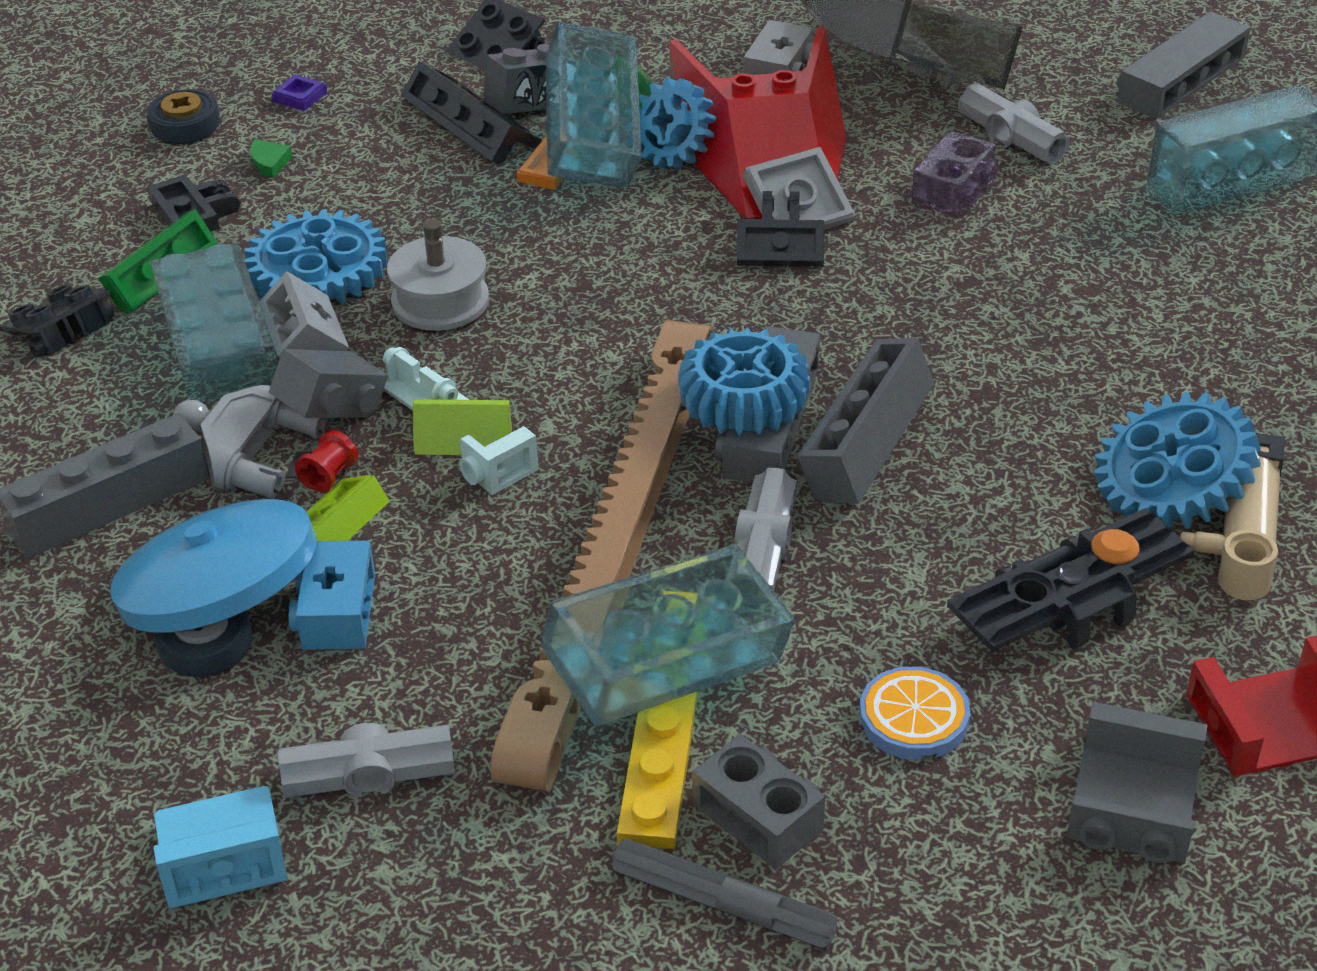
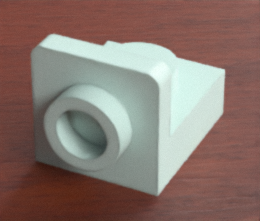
[459,426,539,495]

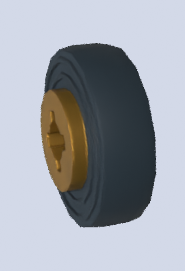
[147,89,220,143]

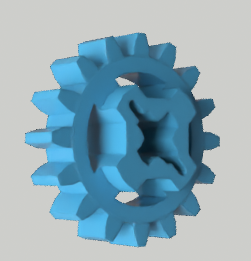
[630,77,716,169]

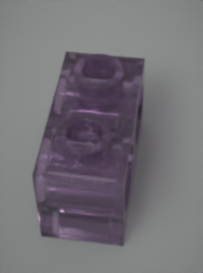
[911,131,998,217]

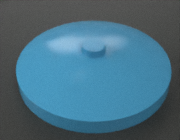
[110,499,317,633]

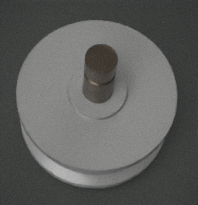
[387,219,489,331]

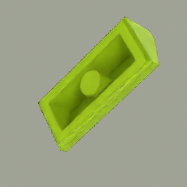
[413,399,512,455]
[306,475,390,541]

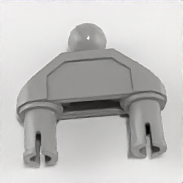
[173,385,328,499]

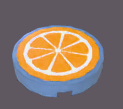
[859,667,971,760]

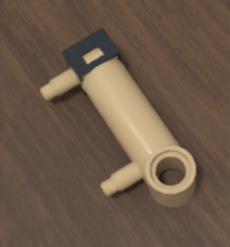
[1180,433,1285,600]

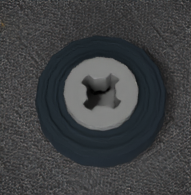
[155,611,252,677]

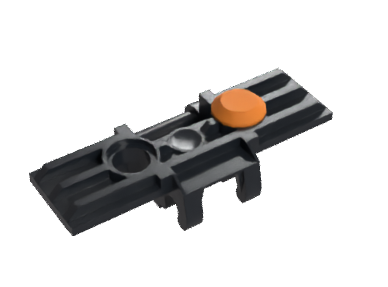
[947,508,1195,652]

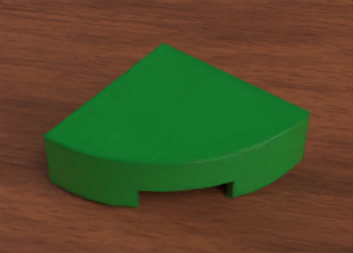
[250,139,292,178]

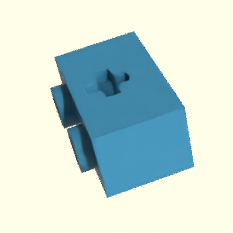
[289,540,375,650]

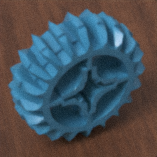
[678,327,810,437]

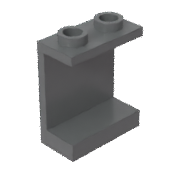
[1067,701,1208,863]

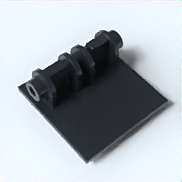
[445,0,545,70]
[0,284,114,357]

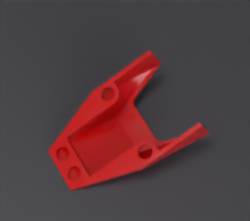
[669,27,846,219]

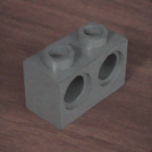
[692,734,825,870]

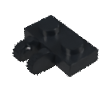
[147,174,241,232]
[737,191,824,266]

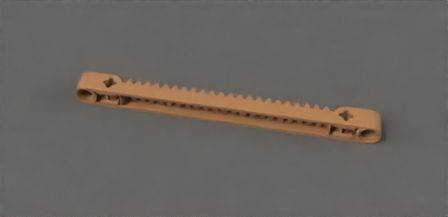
[491,320,713,792]

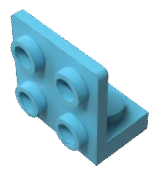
[154,786,288,909]

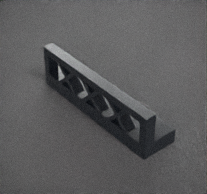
[401,61,542,164]

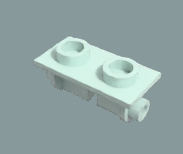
[383,347,469,411]

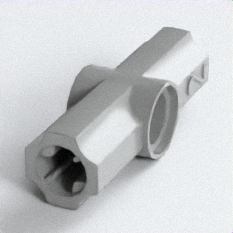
[958,82,1070,165]
[729,467,797,603]
[278,723,455,798]

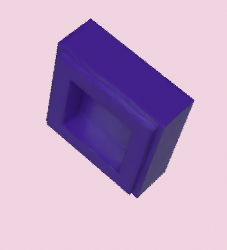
[272,75,327,111]

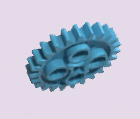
[244,209,387,303]
[1094,392,1261,529]

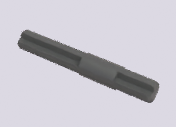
[612,839,837,949]

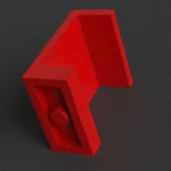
[1186,636,1317,777]

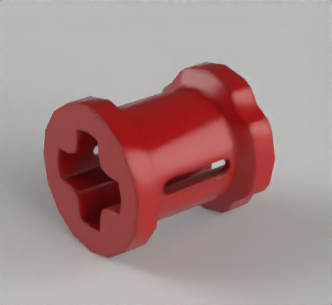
[294,430,359,493]

